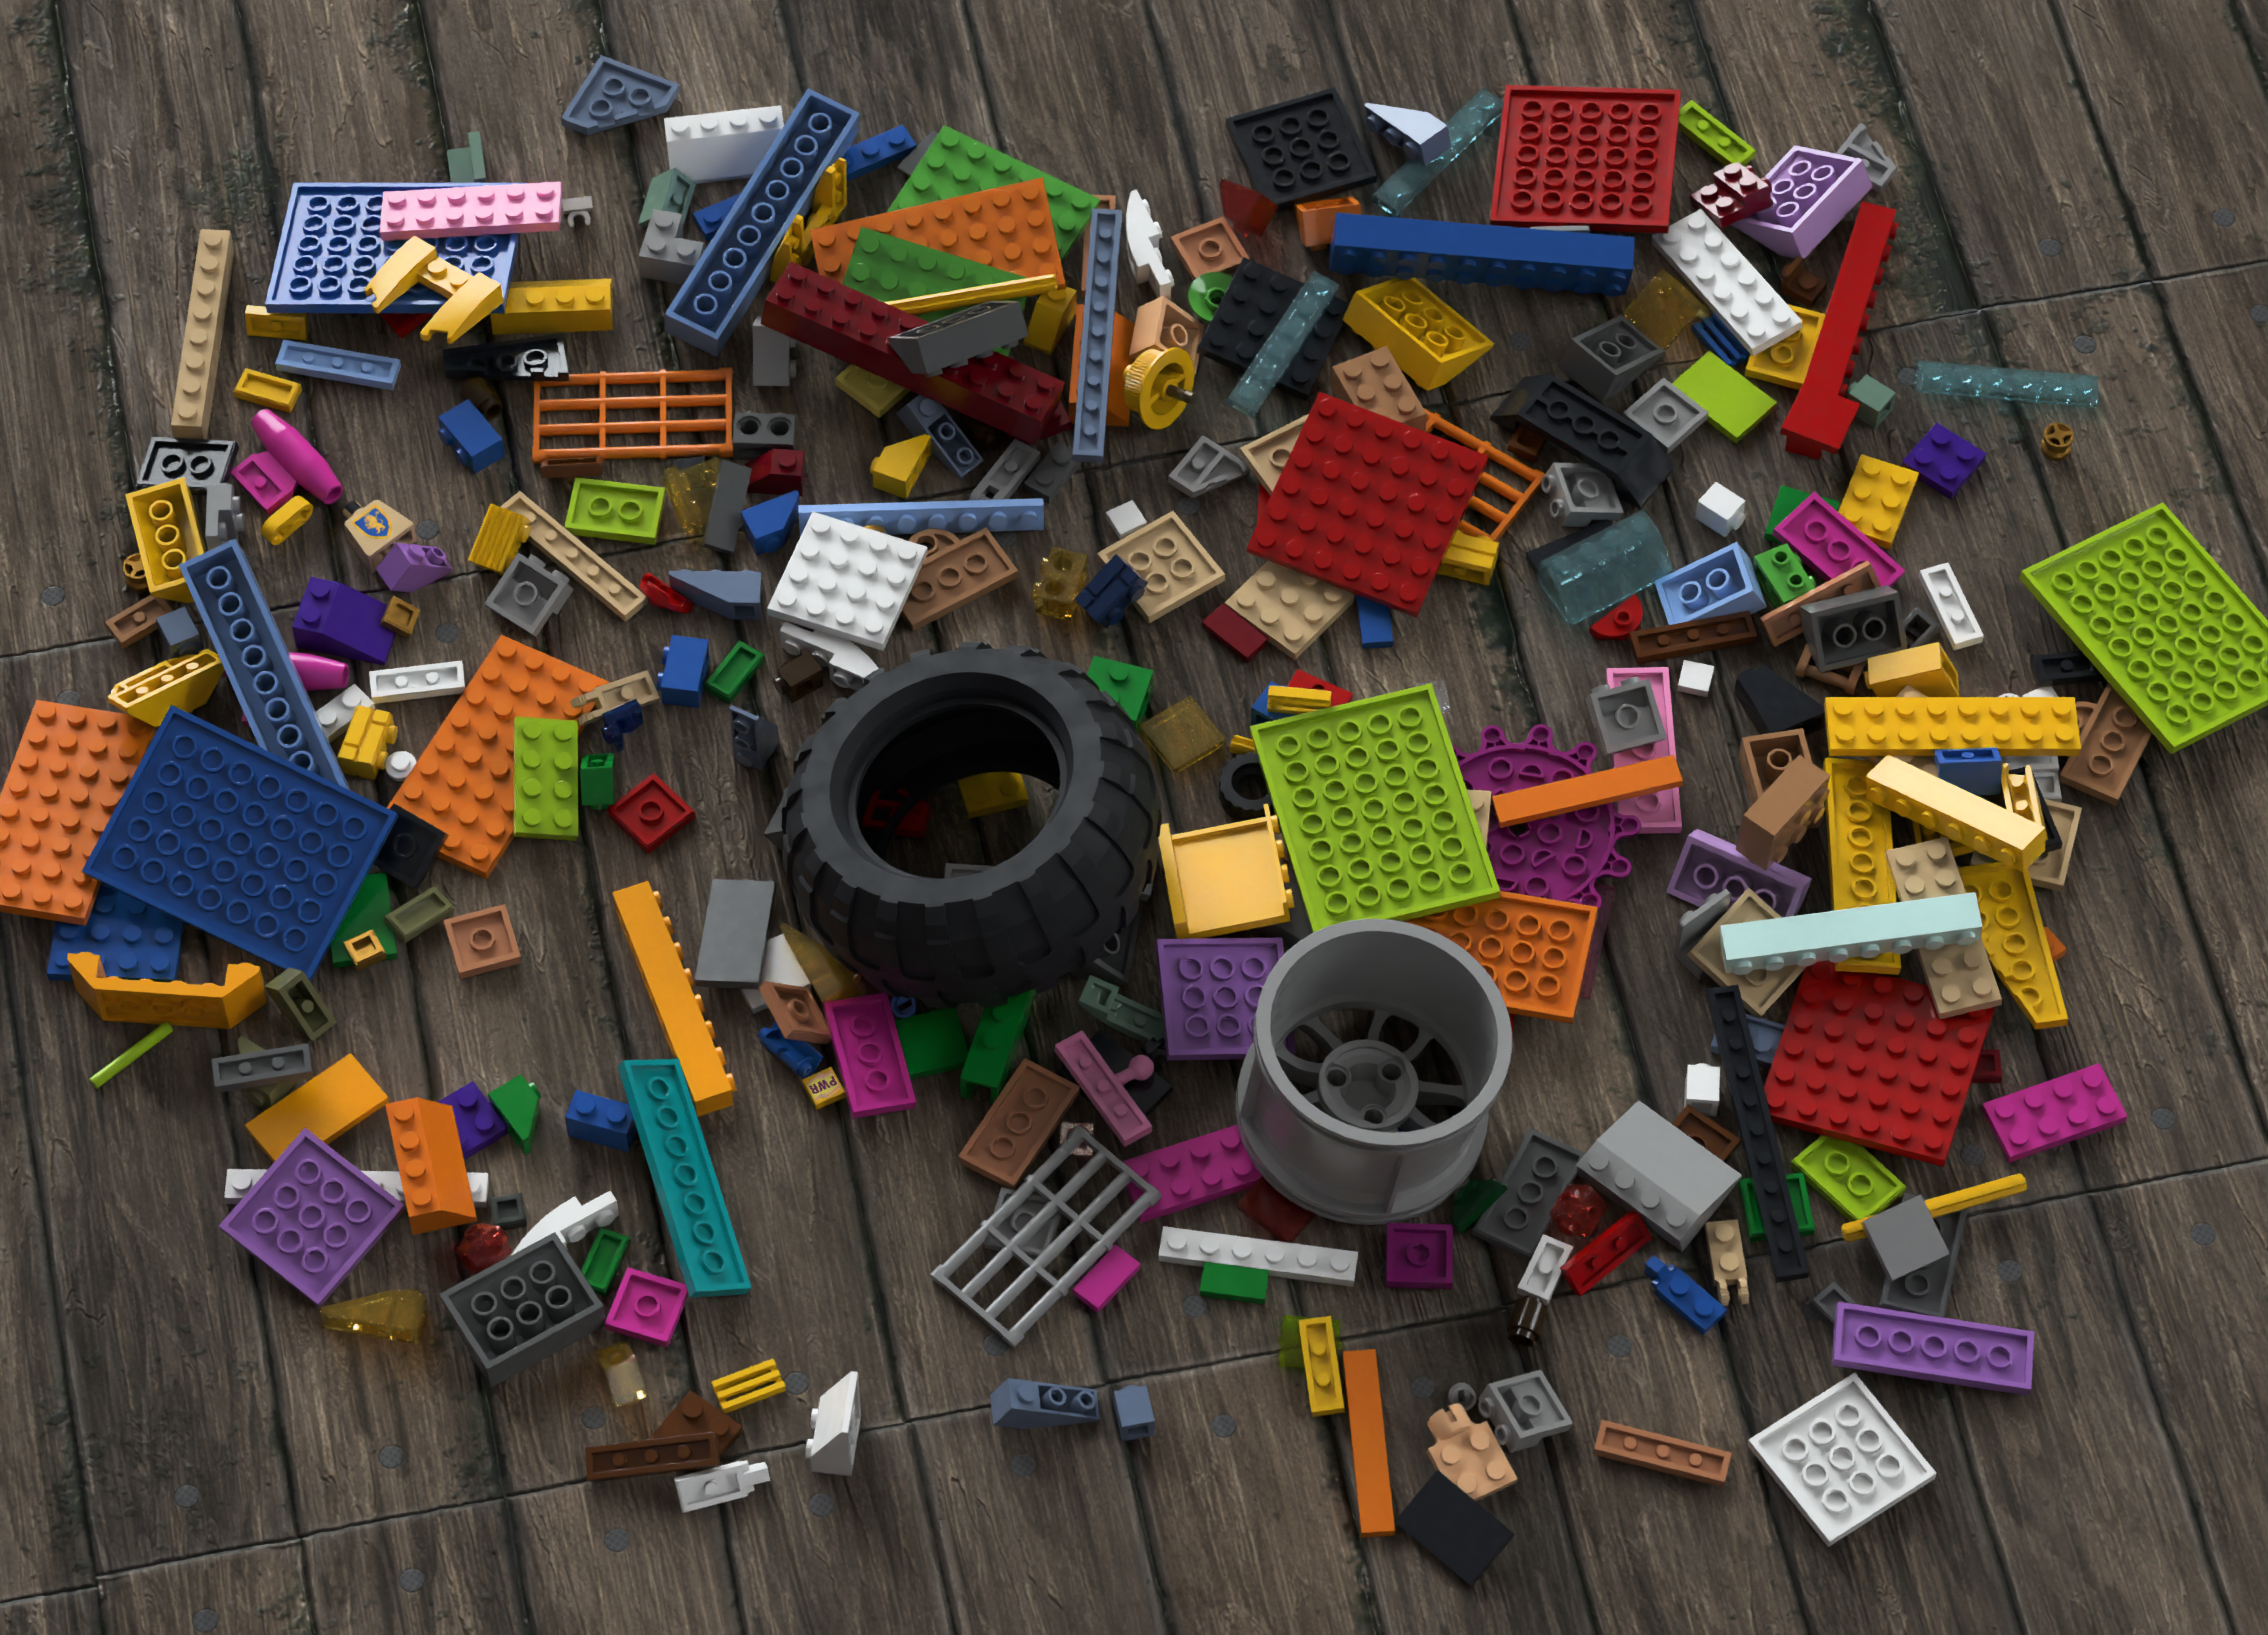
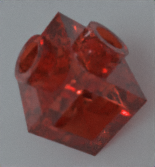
[1549,1184,1608,1237]
[452,1223,513,1274]

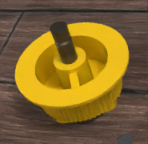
[1123,348,1197,430]

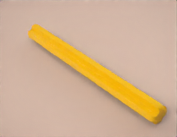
[884,274,1058,315]
[1841,1173,2027,1243]

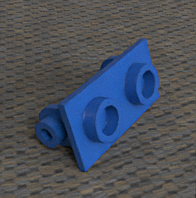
[757,1021,824,1079]

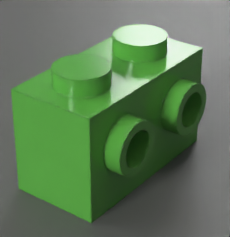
[1753,543,1817,609]

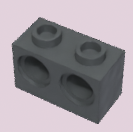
[732,412,797,460]

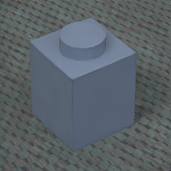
[156,606,203,658]
[1114,1385,1155,1441]

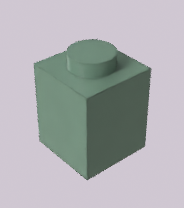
[1846,374,1896,429]

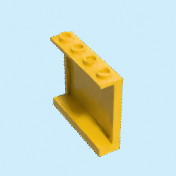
[1158,804,1295,939]

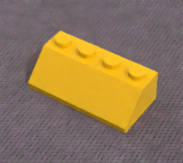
[490,278,613,335]
[125,477,207,603]

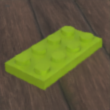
[514,716,578,841]

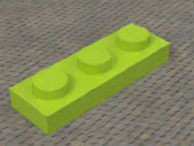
[1678,100,1756,166]

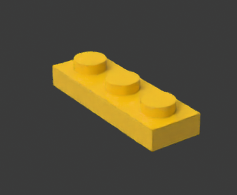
[1298,1316,1345,1417]

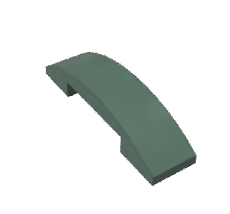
[1078,975,1166,1048]

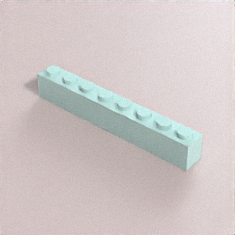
[1719,892,1982,975]

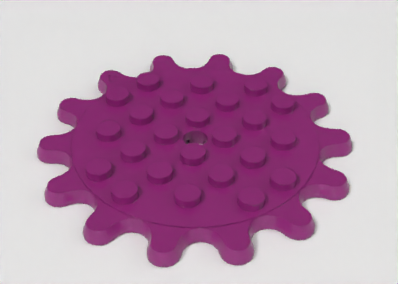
[1452,724,1641,909]

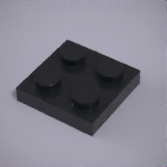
[373,803,449,890]

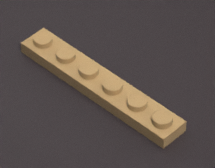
[500,491,648,622]

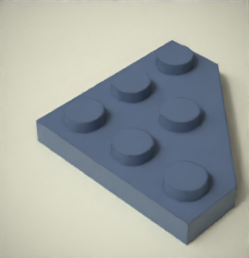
[561,55,680,135]

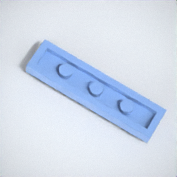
[275,339,401,390]

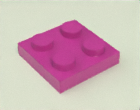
[605,1267,689,1348]

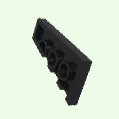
[442,333,570,382]

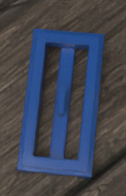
[1691,313,1750,368]

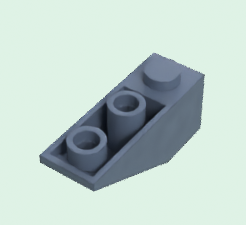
[1364,103,1452,166]
[896,395,984,478]
[669,569,763,620]
[729,705,779,770]
[990,1378,1100,1429]

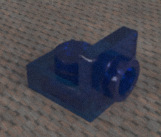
[601,699,643,752]

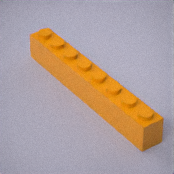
[612,881,737,1117]

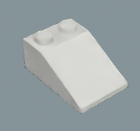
[805,1371,861,1476]

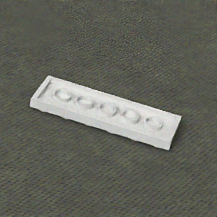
[1652,209,1803,356]

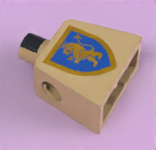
[343,500,417,573]

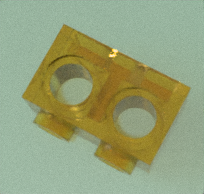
[1031,546,1088,621]

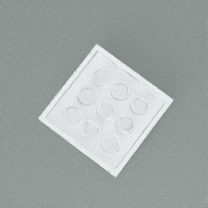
[767,511,928,651]
[1747,1373,1936,1547]

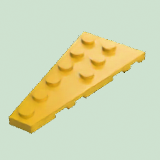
[1958,862,2068,1030]

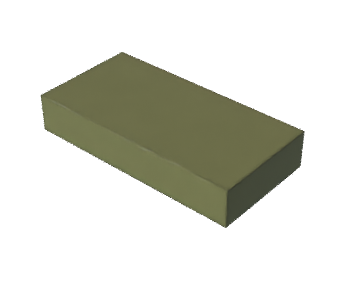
[384,885,455,944]

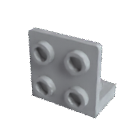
[1674,889,1731,980]

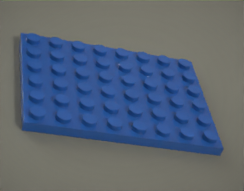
[265,183,527,314]
[82,705,398,982]

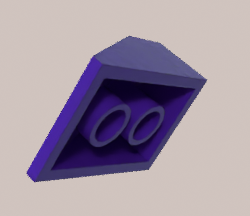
[292,577,396,665]

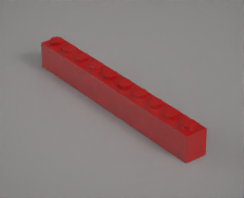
[1785,201,1899,460]

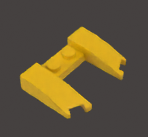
[770,158,847,283]
[364,236,504,344]
[1912,763,2048,859]

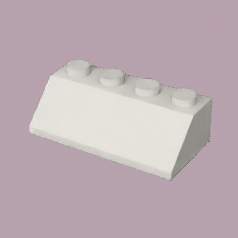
[664,105,784,184]

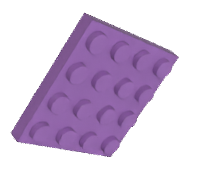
[1155,937,1296,1061]
[219,1128,406,1308]

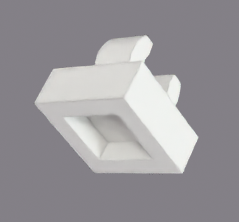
[562,196,593,227]

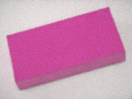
[1073,1245,1141,1313]

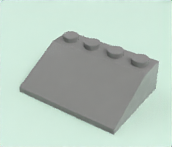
[1576,1101,1742,1252]

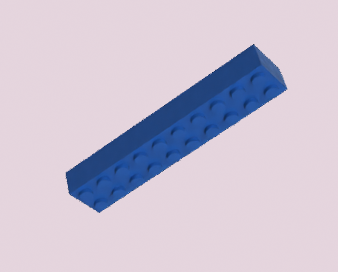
[1329,213,1635,297]

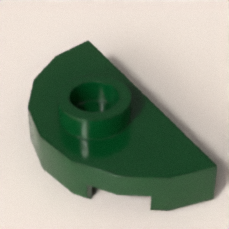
[1451,1178,1508,1234]

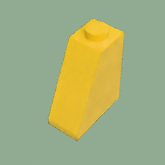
[1864,642,1960,697]

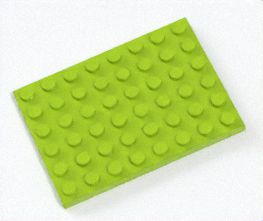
[2019,502,2268,754]
[1250,683,1500,933]

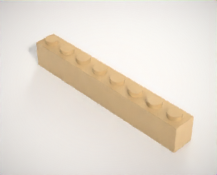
[171,229,234,439]

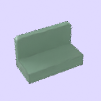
[447,131,487,183]
[638,167,696,227]

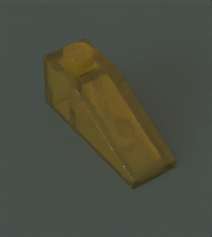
[779,923,861,1006]
[319,1289,429,1345]

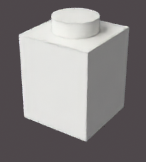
[1695,482,1746,537]
[1684,1063,1720,1117]

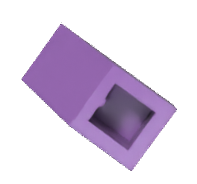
[376,543,453,593]

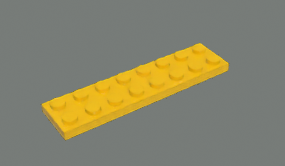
[1824,697,2081,756]
[1823,758,1901,975]

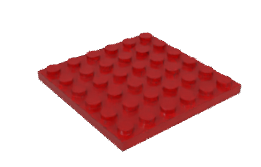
[1490,85,1681,233]
[1247,391,1488,618]
[1764,960,1996,1167]

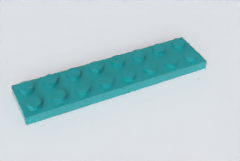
[617,1059,752,1298]

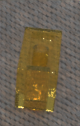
[594,1341,647,1407]

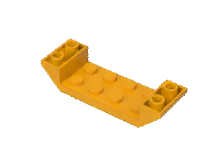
[67,952,267,1029]

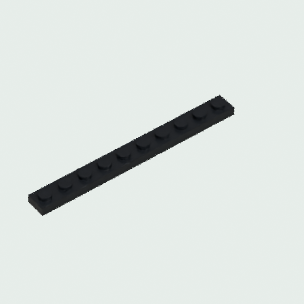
[1706,985,1809,1283]

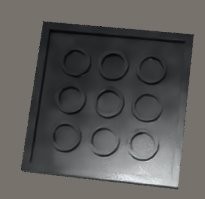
[1225,87,1377,214]
[1196,257,1350,401]

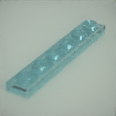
[1372,88,1504,216]
[1227,271,1339,418]
[1915,360,2098,408]

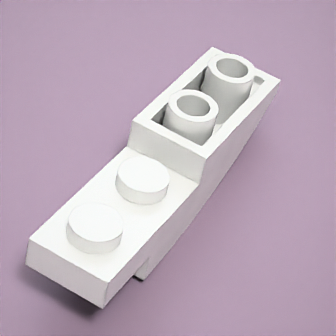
[1126,189,1174,300]
[780,621,879,691]
[512,1191,619,1255]

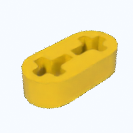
[260,495,313,545]

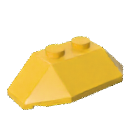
[108,649,225,728]

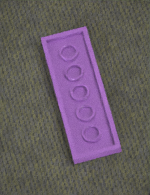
[1832,1302,2034,1396]

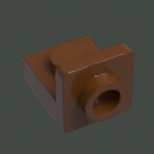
[1780,255,1828,308]

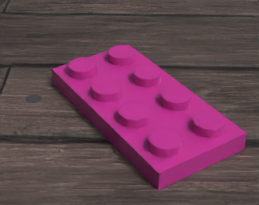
[1772,492,1905,587]
[824,993,916,1119]
[1981,1063,2128,1163]
[1119,1125,1263,1223]

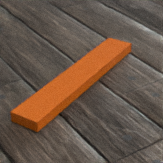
[1492,755,1683,828]
[1342,1349,1395,1538]

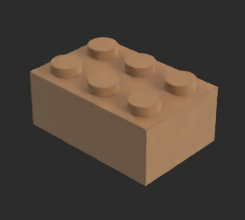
[1331,346,1427,431]
[1738,728,1825,829]
[1735,755,1830,871]

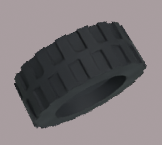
[1219,752,1276,821]

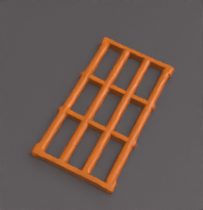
[531,367,734,464]
[1424,408,1545,542]

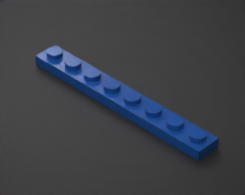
[692,125,917,241]

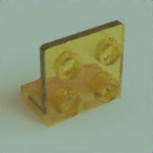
[1624,268,1714,350]
[662,457,721,534]

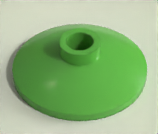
[1188,272,1233,323]

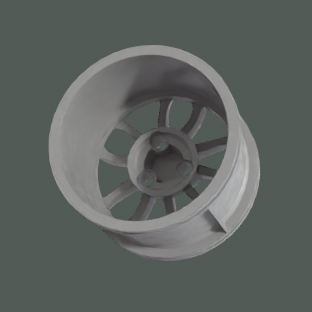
[1235,919,1512,1225]

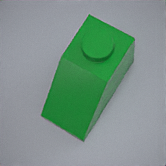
[580,753,615,809]
[488,1074,541,1156]

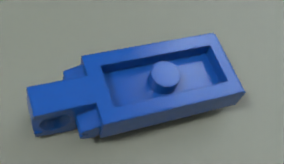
[1644,1255,1727,1335]

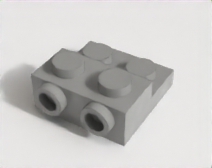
[1542,463,1623,527]
[205,483,244,551]
[484,553,574,637]
[1586,677,1667,756]
[1478,1370,1573,1453]

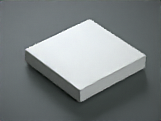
[740,934,811,1014]

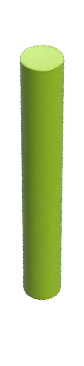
[89,1021,173,1089]

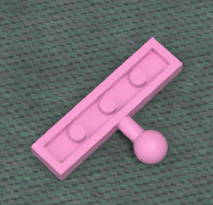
[1055,1030,1154,1147]

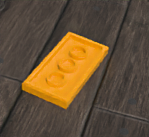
[245,1053,389,1163]

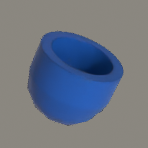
[891,996,918,1018]

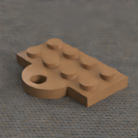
[900,527,1018,631]
[2059,682,2153,806]

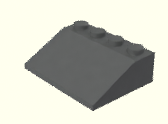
[439,1232,606,1387]

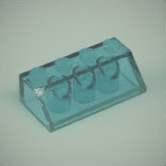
[1537,509,1673,626]

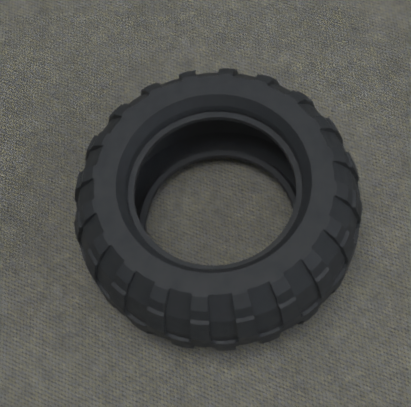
[781,641,1162,1009]

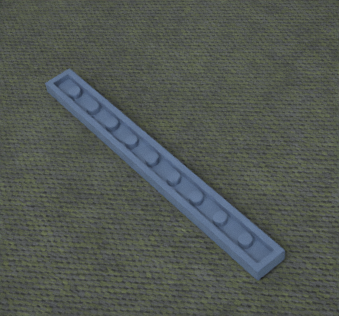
[1072,208,1122,463]

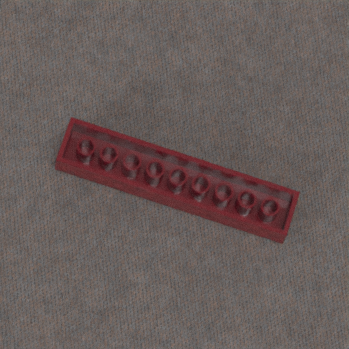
[761,261,1065,445]

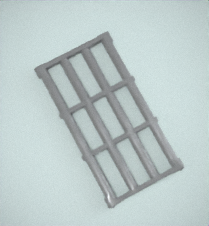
[930,1125,1162,1348]

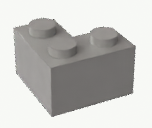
[639,209,705,285]
[753,316,798,386]

